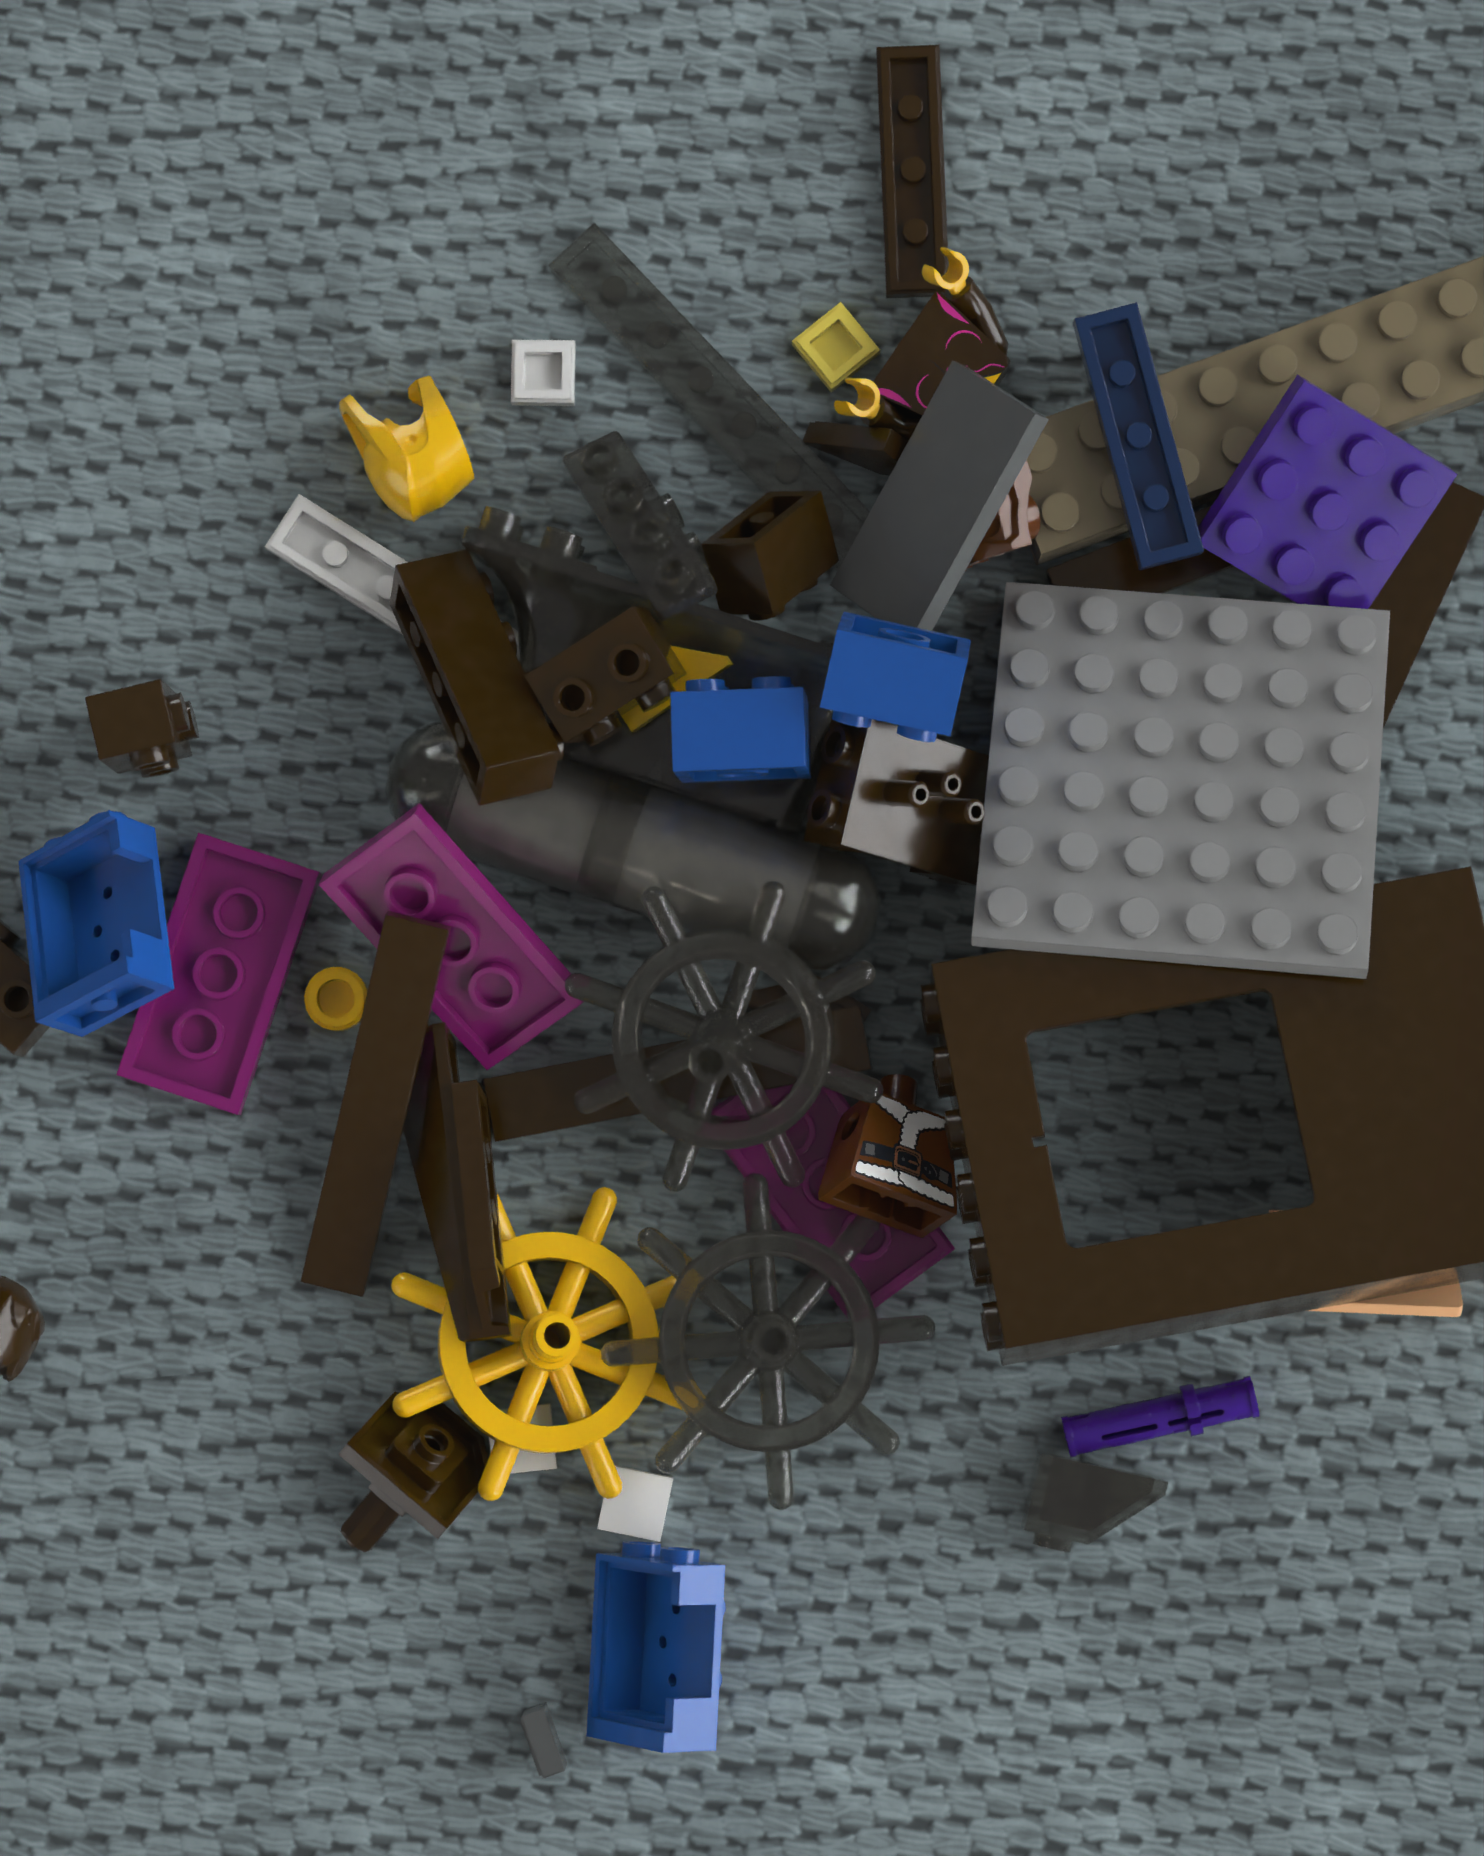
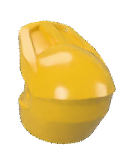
[339,376,475,522]

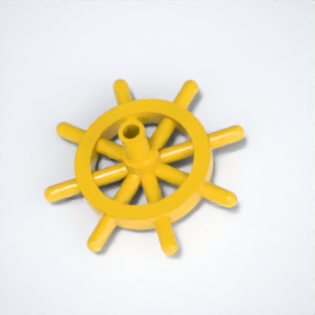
[391,1187,704,1501]

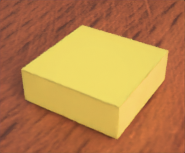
[792,302,880,392]

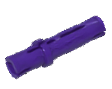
[1061,1376,1259,1458]

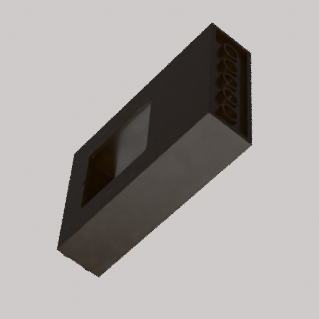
[920,866,1484,1366]

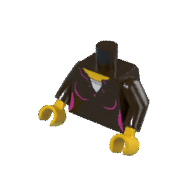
[834,247,1011,441]

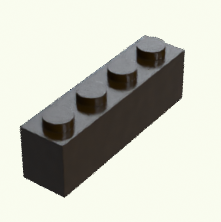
[389,549,564,806]

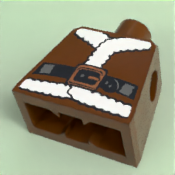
[818,1074,957,1238]

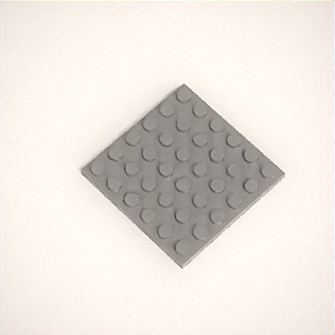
[971,582,1390,979]

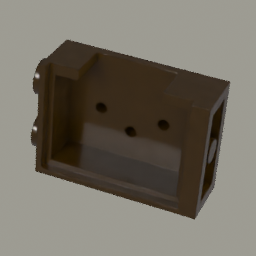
[803,718,989,886]

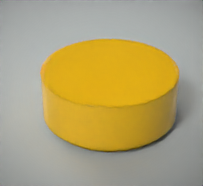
[304,967,368,1031]

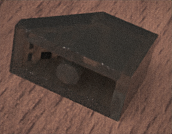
[1021,1450,1168,1552]

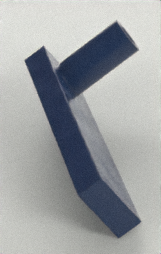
[1073,302,1204,571]

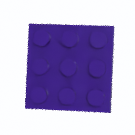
[1198,374,1458,609]

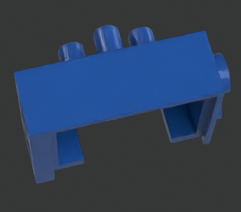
[18,810,174,1037]
[586,1541,726,1753]

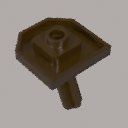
[338,1392,488,1552]

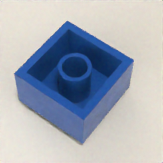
[820,612,971,742]
[670,676,811,783]

